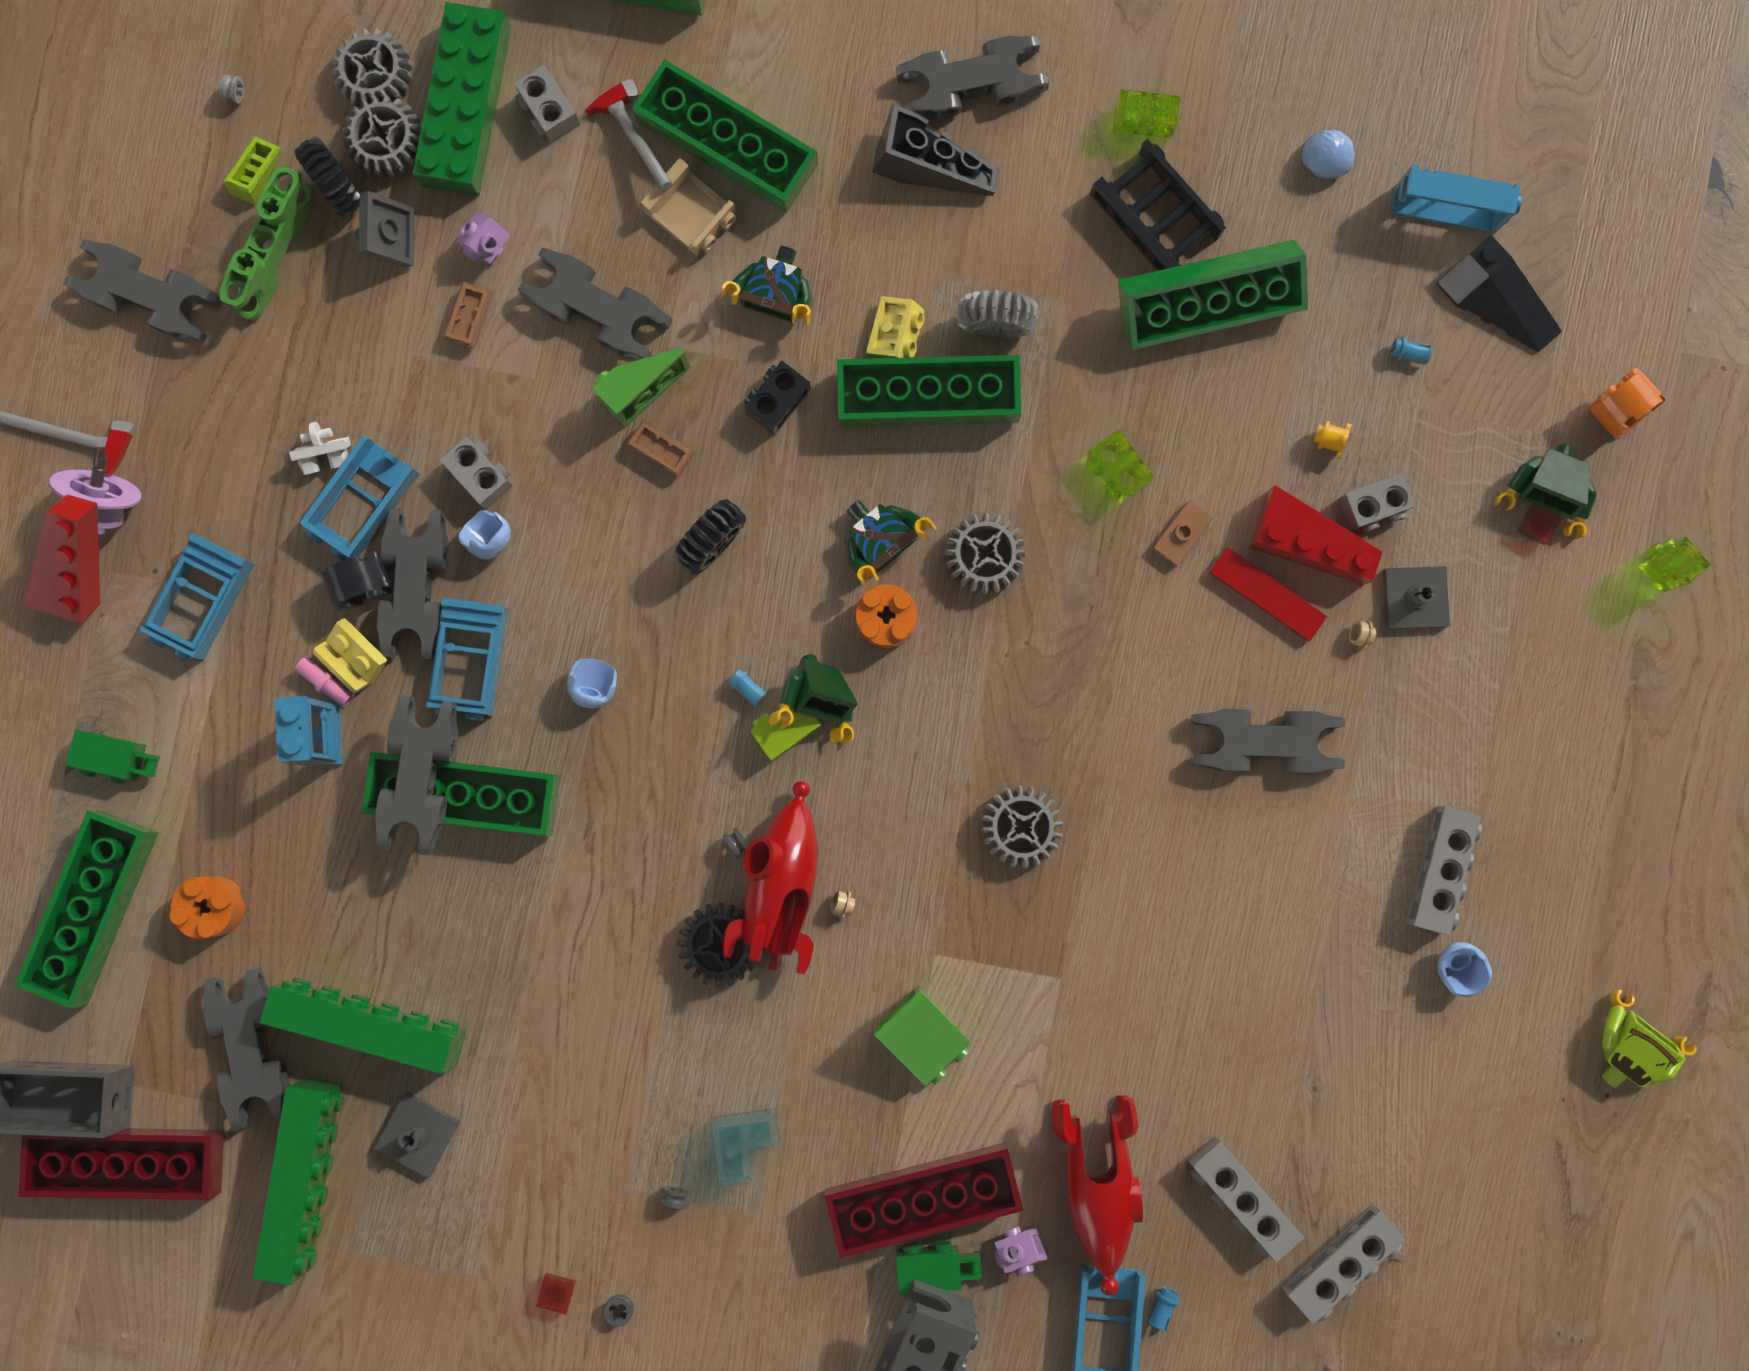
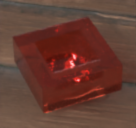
[1517,504,1562,545]
[536,1273,576,1315]

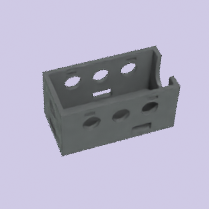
[0,1060,134,1138]
[874,1279,979,1371]

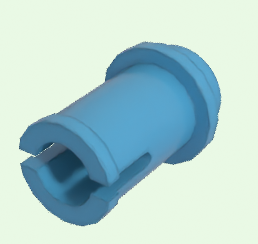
[1390,336,1432,365]
[727,669,767,707]
[1148,1287,1181,1331]

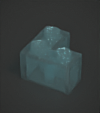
[711,1108,780,1186]

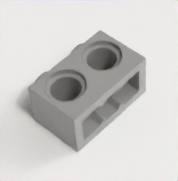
[514,65,580,143]
[440,436,513,510]
[1338,473,1415,533]

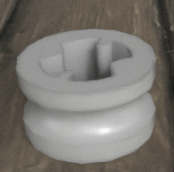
[220,74,244,104]

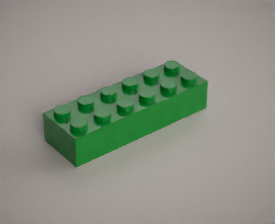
[413,2,511,196]
[632,59,818,213]
[1118,240,1308,350]
[837,355,1022,427]
[361,752,561,836]
[14,810,159,1009]
[260,978,467,1074]
[253,1078,344,1285]

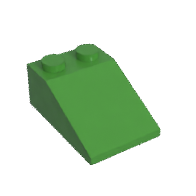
[592,348,691,428]

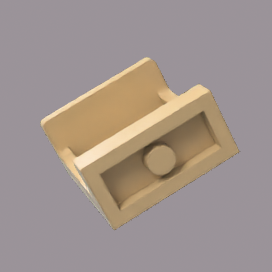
[641,158,736,257]

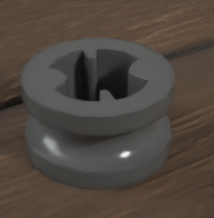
[723,827,748,858]
[660,1186,690,1209]
[604,1294,634,1327]

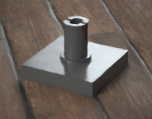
[355,191,415,268]
[1383,566,1450,630]
[374,1092,461,1178]

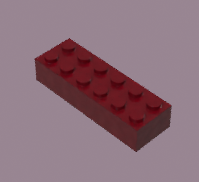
[18,1128,224,1200]
[824,1142,1024,1258]

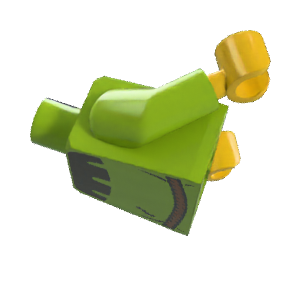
[1602,989,1697,1088]

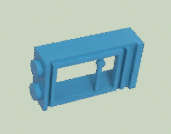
[1390,165,1522,233]
[299,434,420,561]
[139,533,255,662]
[426,598,509,721]
[274,696,343,767]
[1071,1264,1146,1371]

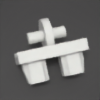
[289,422,351,475]

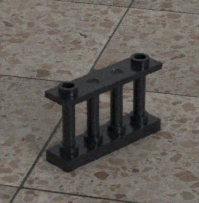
[1090,139,1226,271]

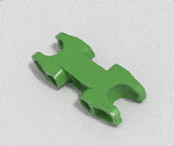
[219,165,314,321]

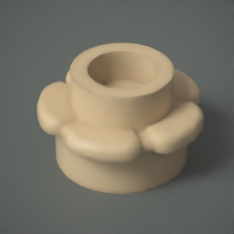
[1349,620,1376,650]
[830,890,855,920]

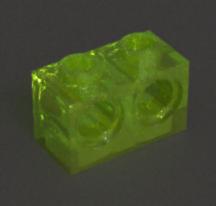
[1113,89,1180,138]
[1086,429,1155,504]
[1638,537,1711,592]

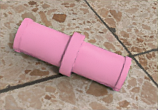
[294,656,356,708]

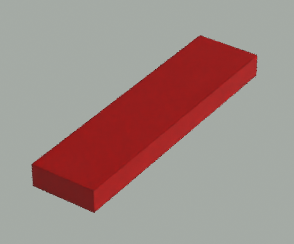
[1209,547,1328,642]

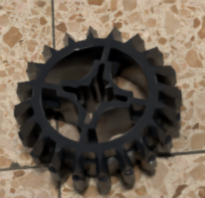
[294,136,360,217]
[674,499,746,575]
[677,902,754,987]

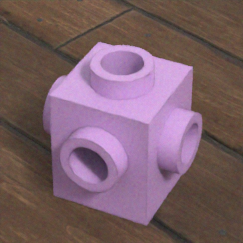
[456,212,510,264]
[994,1227,1047,1277]

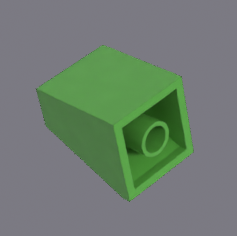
[874,986,970,1086]

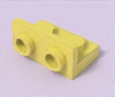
[866,296,925,358]
[312,618,387,693]

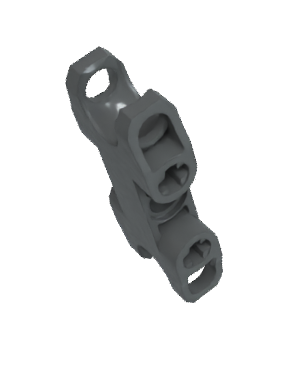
[896,36,1049,121]
[63,240,222,343]
[518,247,672,360]
[377,508,449,661]
[375,695,458,855]
[1191,709,1345,774]
[203,968,290,1131]

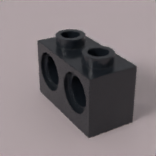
[744,360,811,435]

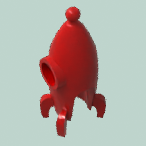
[722,781,818,974]
[1052,1095,1143,1296]

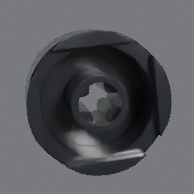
[319,551,392,611]

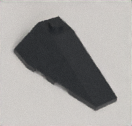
[872,104,998,196]
[1436,235,1562,352]

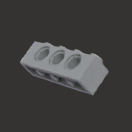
[1405,806,1482,936]
[1188,1137,1304,1263]
[1281,1205,1406,1325]

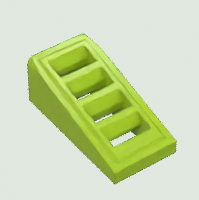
[224,136,282,205]

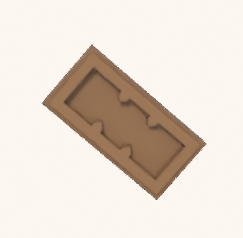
[444,282,493,349]
[627,420,695,478]
[1153,500,1213,567]

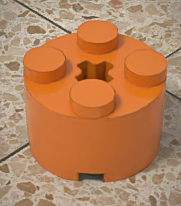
[1588,367,1666,440]
[856,584,917,649]
[169,876,245,939]

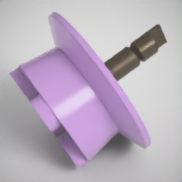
[49,447,141,534]

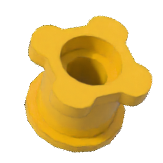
[1314,420,1352,459]

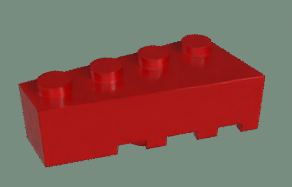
[1249,485,1383,585]
[23,494,100,623]

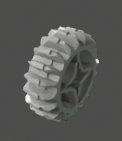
[331,28,413,108]
[342,95,422,178]
[957,290,1039,339]
[944,513,1027,595]
[981,786,1064,869]

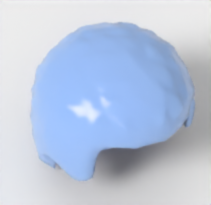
[1301,130,1355,179]
[458,510,511,560]
[567,658,617,709]
[1438,942,1492,997]

